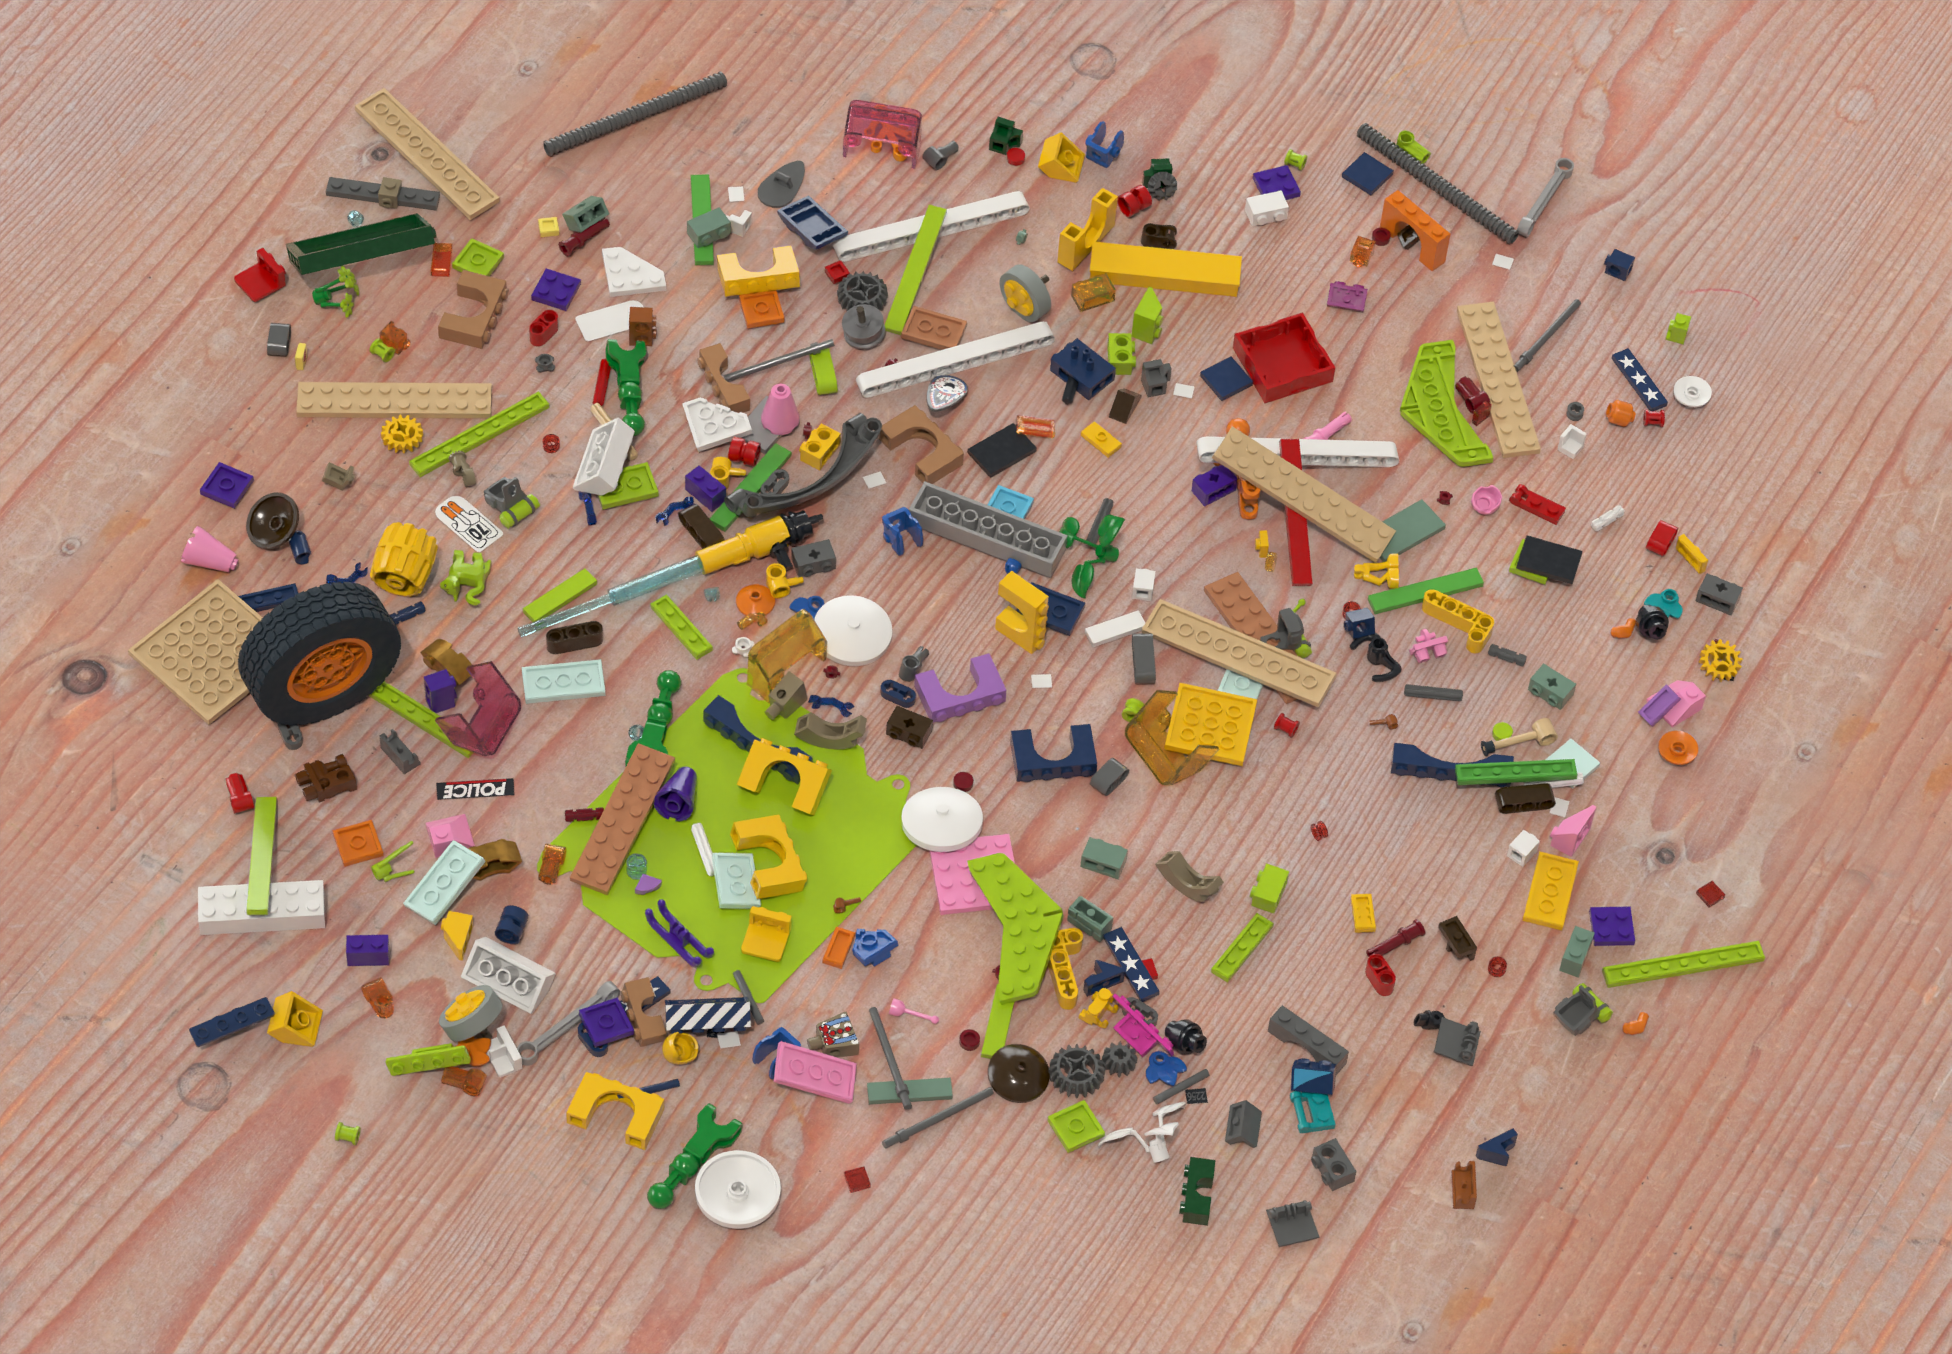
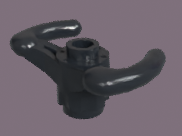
[1350,633,1402,682]

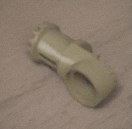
[449,450,476,487]

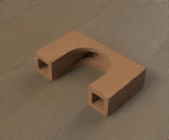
[438,270,509,349]
[878,405,964,484]

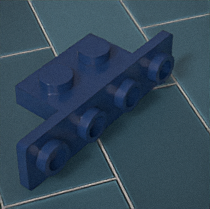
[189,997,274,1047]

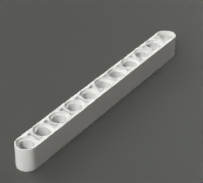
[832,191,1030,262]
[856,321,1055,398]
[1196,436,1399,467]

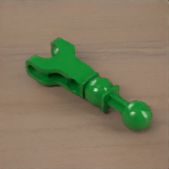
[605,339,646,436]
[625,670,682,768]
[647,1103,743,1209]

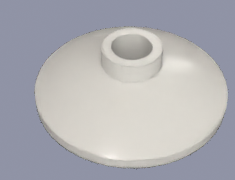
[1674,376,1712,407]

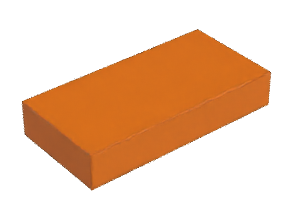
[822,926,856,969]

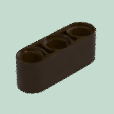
[678,503,725,549]
[546,621,603,654]
[1495,783,1556,814]

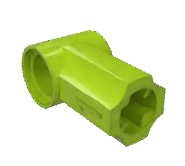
[1396,130,1431,164]

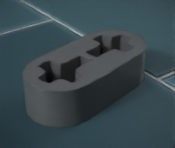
[761,469,789,494]
[278,723,303,750]
[1122,997,1158,1026]

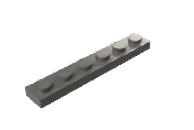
[326,177,440,211]

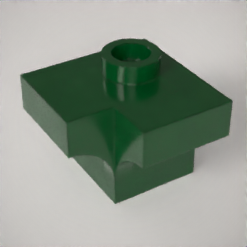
[989,116,1023,155]
[1142,158,1173,188]

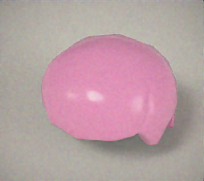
[1471,485,1502,515]

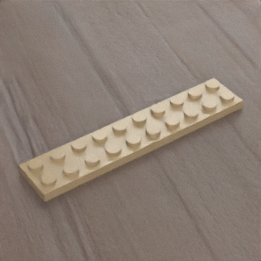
[355,88,500,220]
[1457,302,1541,458]
[297,382,492,418]
[1212,426,1396,563]
[1142,599,1336,708]

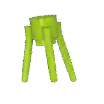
[371,841,415,882]

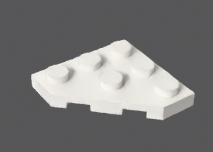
[602,247,666,297]
[682,397,753,452]

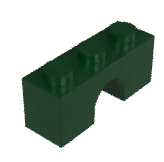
[1179,1157,1216,1226]

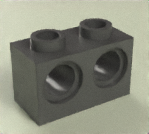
[1311,1138,1357,1191]

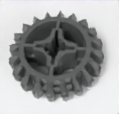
[837,271,888,311]
[1048,1044,1105,1099]

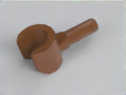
[1369,714,1398,730]
[833,897,861,914]

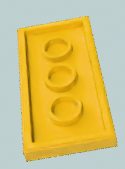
[1522,851,1579,931]

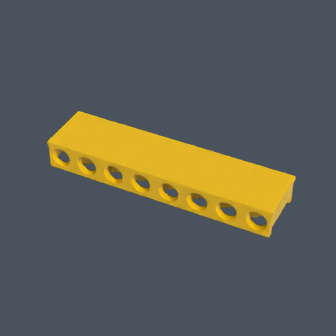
[1090,242,1242,297]

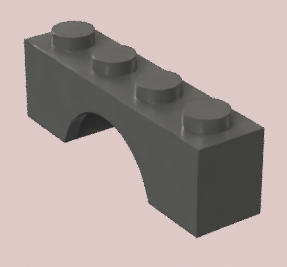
[1268,1005,1349,1075]

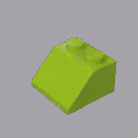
[1131,287,1164,344]

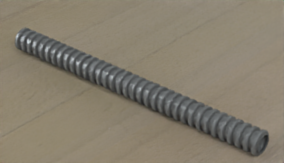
[543,71,727,156]
[1357,123,1519,244]

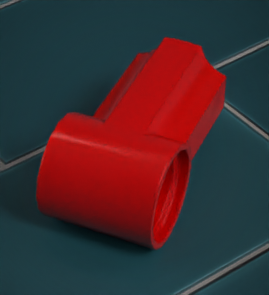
[226,773,254,814]

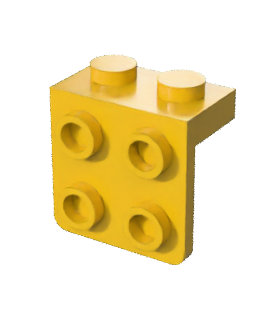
[741,906,792,962]

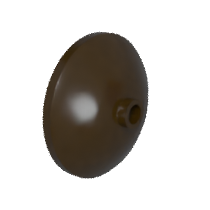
[246,492,299,549]
[987,1044,1050,1103]

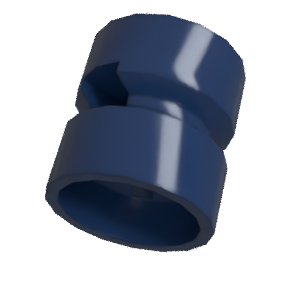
[495,905,529,944]

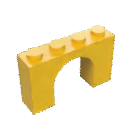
[1057,188,1118,271]
[717,246,800,297]
[995,571,1049,654]
[737,738,832,815]
[730,815,807,899]
[566,1072,664,1150]

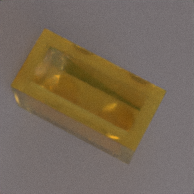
[1071,273,1116,312]

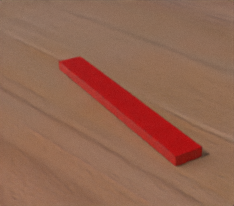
[1279,439,1313,586]

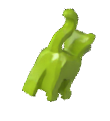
[440,550,491,606]

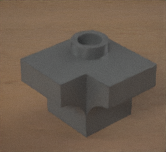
[1141,359,1172,398]

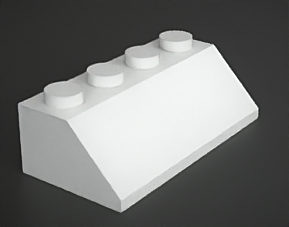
[573,417,635,495]
[461,937,556,1014]

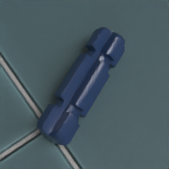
[390,601,426,625]

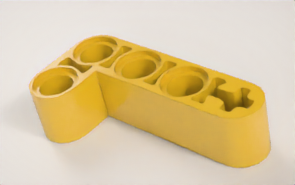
[1422,590,1494,654]
[1048,928,1083,1010]

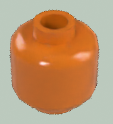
[1606,400,1636,427]

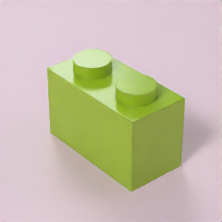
[1250,863,1289,914]

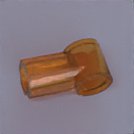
[538,843,566,885]
[441,1066,487,1097]

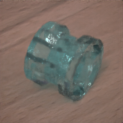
[626,854,647,880]

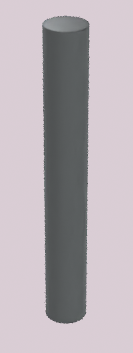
[733,970,764,1025]
[1153,1069,1210,1104]

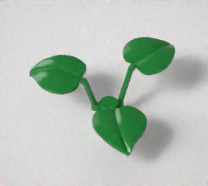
[1059,515,1125,599]

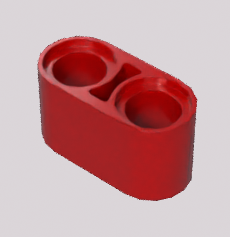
[529,310,558,347]
[1646,520,1678,557]
[1365,954,1396,996]

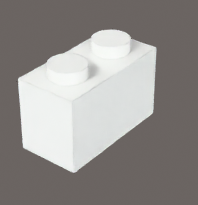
[1245,191,1289,226]

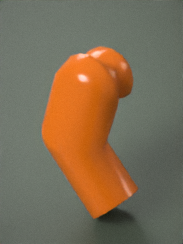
[1611,618,1636,638]
[1623,1012,1649,1035]

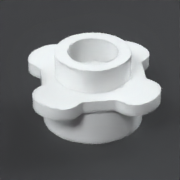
[732,637,755,657]

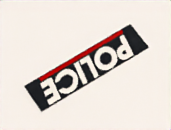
[436,778,514,800]

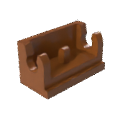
[1451,1161,1477,1209]

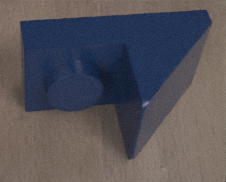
[1083,960,1125,997]
[1476,1128,1518,1166]

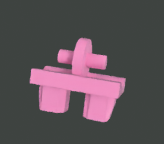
[1409,629,1448,663]

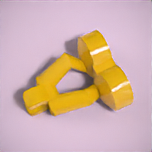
[1354,554,1399,589]

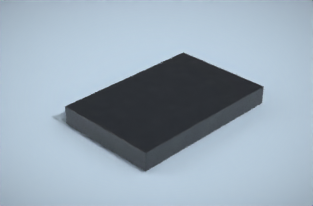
[967,423,1037,478]
[1516,535,1583,585]

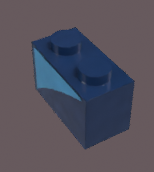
[1291,1058,1336,1095]

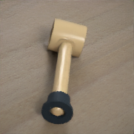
[1481,718,1558,756]

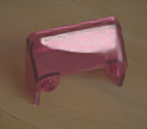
[843,100,922,169]
[435,661,521,756]

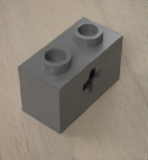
[791,539,836,577]
[1695,573,1743,616]

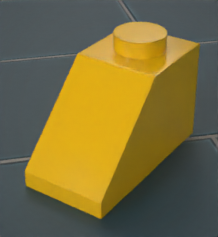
[441,911,474,961]

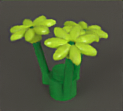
[312,266,359,318]

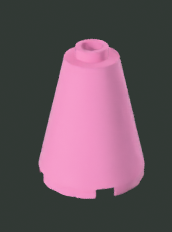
[761,384,799,435]
[181,526,239,573]

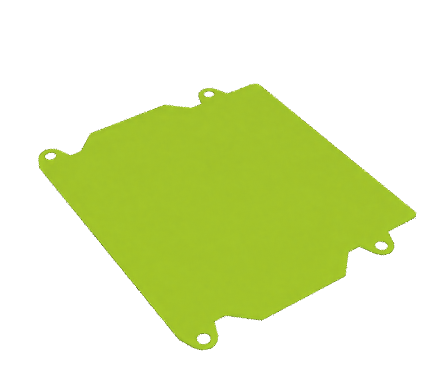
[537,668,917,1004]

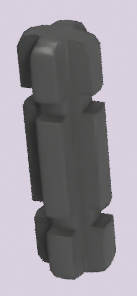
[1488,644,1527,666]

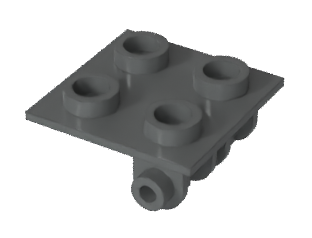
[1434,1017,1481,1066]
[1266,1200,1320,1247]

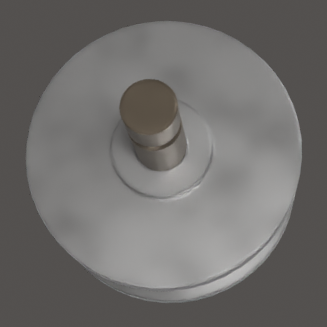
[842,304,885,350]

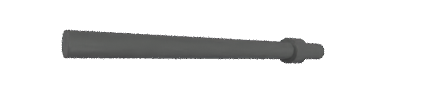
[1514,299,1581,372]
[724,339,835,382]
[869,1007,912,1110]
[882,1087,994,1149]

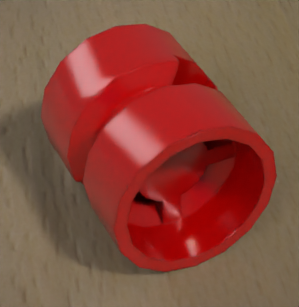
[1117,185,1152,217]
[728,436,761,467]

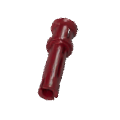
[558,217,610,256]
[1366,919,1426,957]

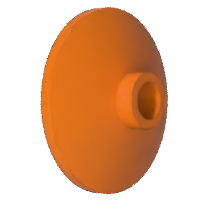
[736,584,775,618]
[1658,731,1698,765]

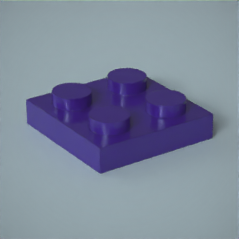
[1253,165,1301,200]
[531,268,581,311]
[200,462,254,508]
[1589,906,1635,946]
[579,997,634,1047]

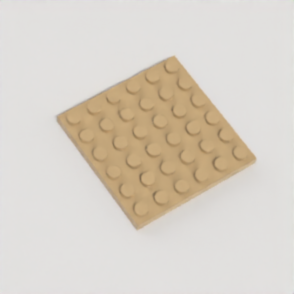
[128,579,263,725]

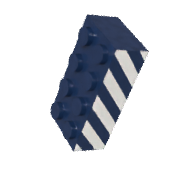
[665,997,751,1033]

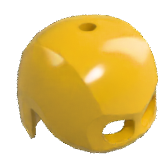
[662,1032,698,1065]

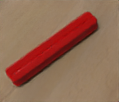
[592,359,611,406]

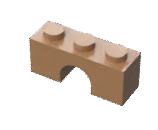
[621,977,667,1047]

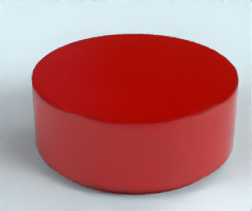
[1007,148,1025,166]

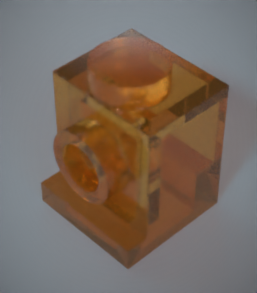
[1350,236,1376,267]
[379,321,411,355]

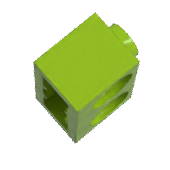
[1107,333,1136,375]

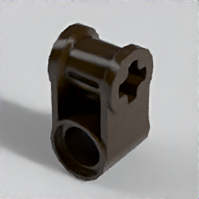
[1141,223,1177,249]

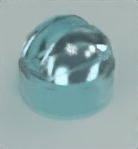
[347,210,364,227]
[703,587,720,602]
[628,724,644,741]

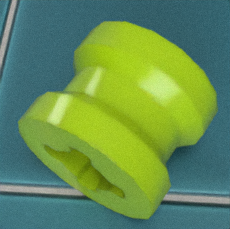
[1122,698,1145,723]

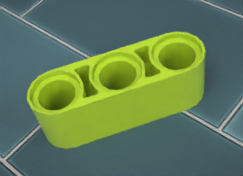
[809,348,838,395]

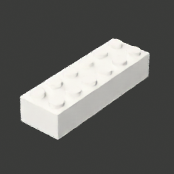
[198,880,325,935]

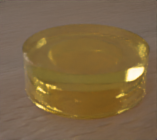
[1265,552,1277,572]

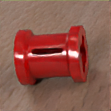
[1643,409,1665,427]
[1274,713,1300,738]

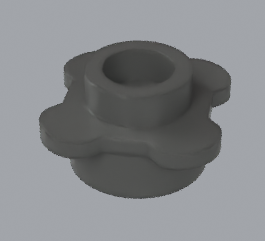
[535,354,555,372]

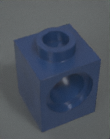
[1604,249,1635,281]
[1344,607,1375,639]

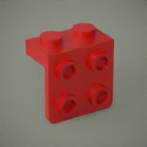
[234,247,286,302]

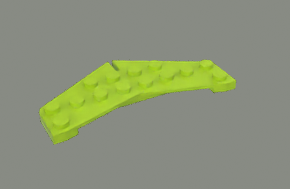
[1399,340,1493,467]
[967,853,1064,1005]

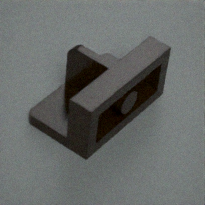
[1438,916,1477,961]

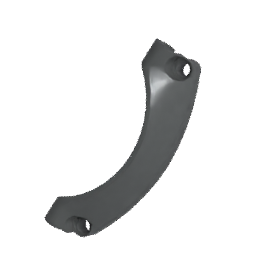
[724,413,882,517]

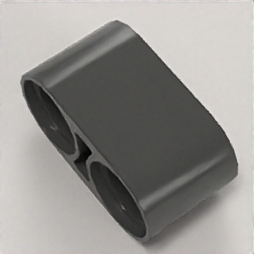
[267,323,291,356]
[1090,758,1130,796]

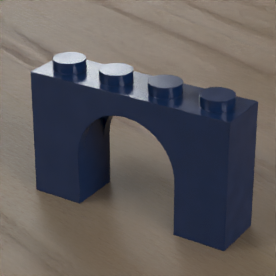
[1010,724,1097,782]

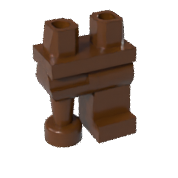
[295,754,357,803]

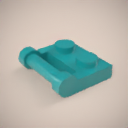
[1289,1091,1336,1133]

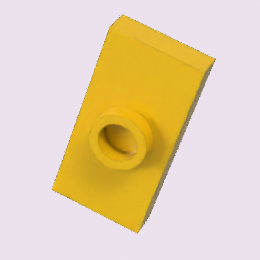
[1081,421,1122,458]
[1676,534,1708,574]
[1351,894,1376,933]

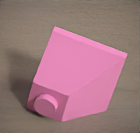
[1647,680,1706,728]
[1550,805,1596,857]
[425,814,475,858]

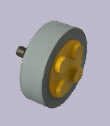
[999,264,1051,322]
[439,985,502,1041]

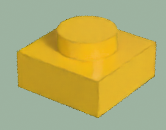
[1255,530,1269,558]

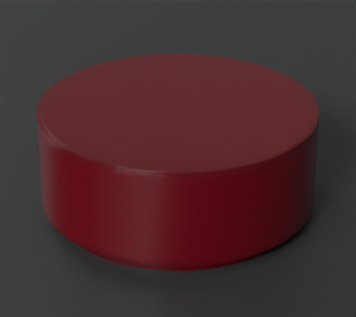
[1372,228,1391,246]
[953,772,974,792]
[959,1029,980,1051]

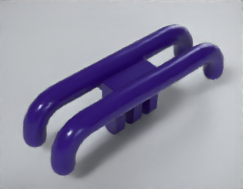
[645,899,714,968]

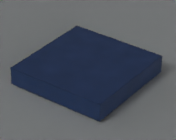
[1342,152,1394,196]
[1200,356,1253,401]

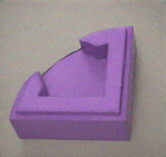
[635,874,662,895]

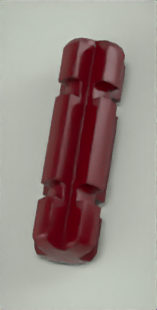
[565,807,604,822]

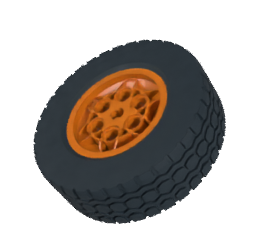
[238,582,401,725]

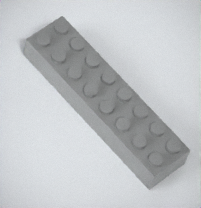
[909,481,1068,578]

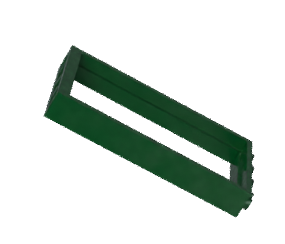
[286,213,437,275]

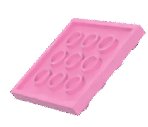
[929,834,1014,915]

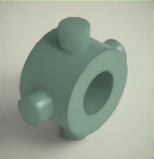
[1016,229,1028,245]

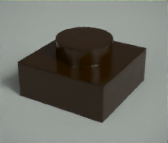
[1397,225,1420,250]

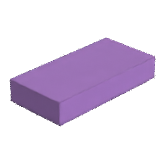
[1638,684,1681,727]

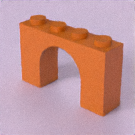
[1380,190,1451,271]

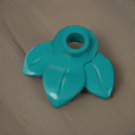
[1644,589,1683,619]

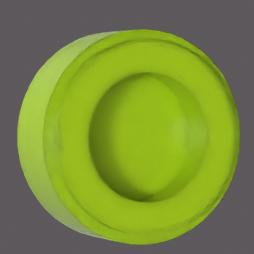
[1492,722,1513,741]

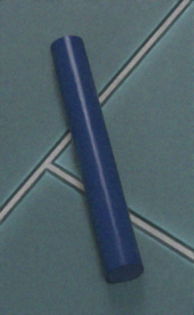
[617,1078,680,1099]

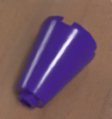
[654,767,697,821]

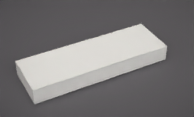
[1085,610,1145,647]

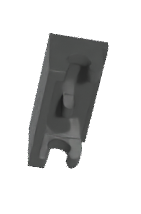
[379,729,421,774]

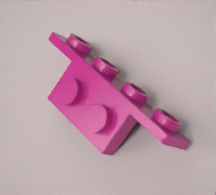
[1112,993,1174,1058]

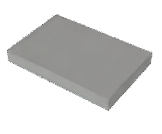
[741,395,782,455]

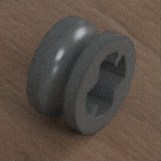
[1566,402,1584,421]

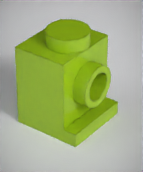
[1665,313,1691,345]

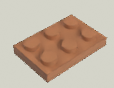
[901,306,967,350]

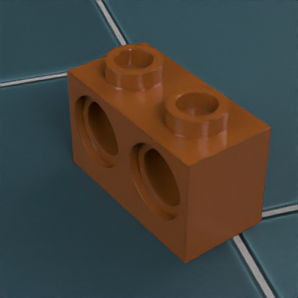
[629,307,657,346]

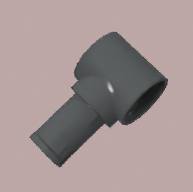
[922,141,959,170]
[899,646,929,682]

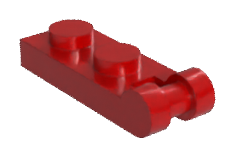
[1509,484,1566,525]

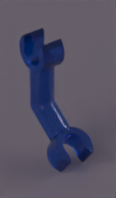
[578,491,597,526]
[655,496,695,526]
[326,562,368,584]
[808,695,855,717]

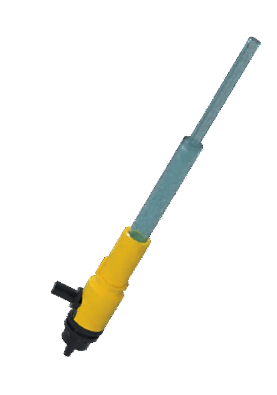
[517,510,823,637]

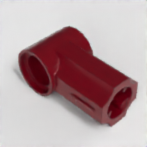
[1455,376,1490,414]

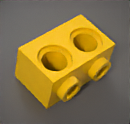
[799,423,841,471]

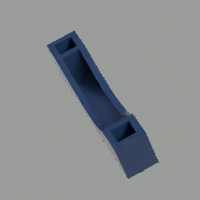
[703,695,813,785]
[1391,743,1514,787]

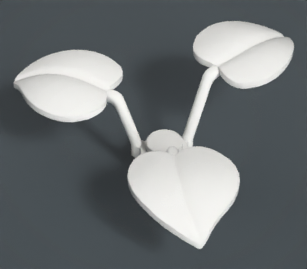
[1098,1102,1186,1163]

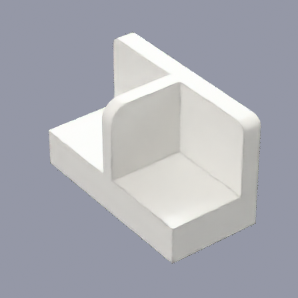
[486,1026,522,1078]

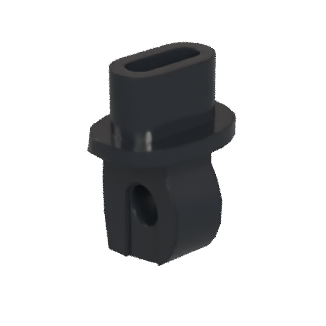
[1414,1010,1445,1030]

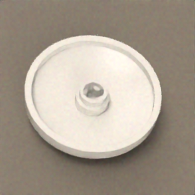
[813,596,892,666]
[902,787,983,852]
[695,1150,781,1229]

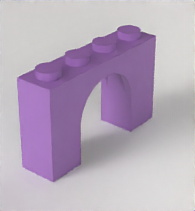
[914,653,1007,723]

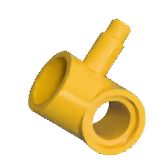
[710,457,746,489]
[766,563,804,599]

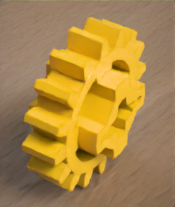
[381,415,423,453]
[1698,639,1743,682]

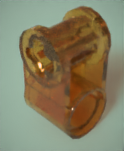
[361,977,394,1019]

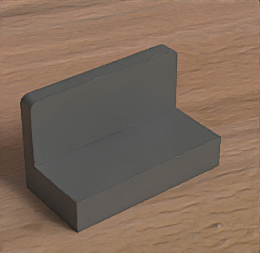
[1225,1100,1262,1148]

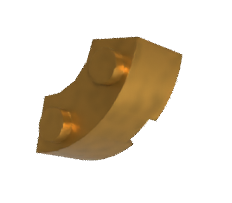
[420,639,476,685]
[468,839,522,881]

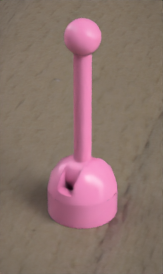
[889,998,939,1024]

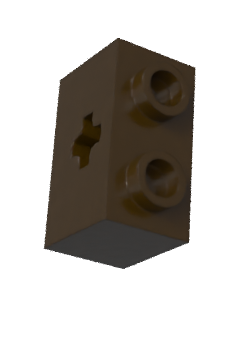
[886,706,933,749]

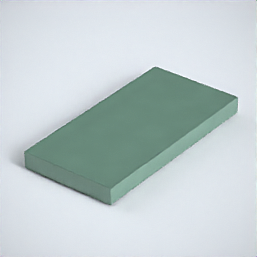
[1380,499,1446,562]

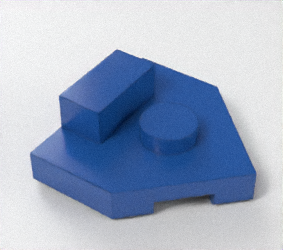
[852,929,898,967]

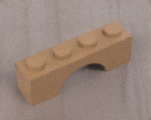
[697,343,750,413]

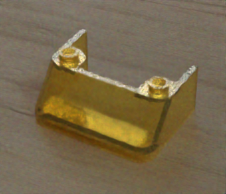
[747,609,827,703]
[1125,690,1219,786]

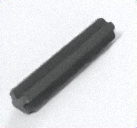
[1086,498,1114,544]
[1404,684,1463,701]

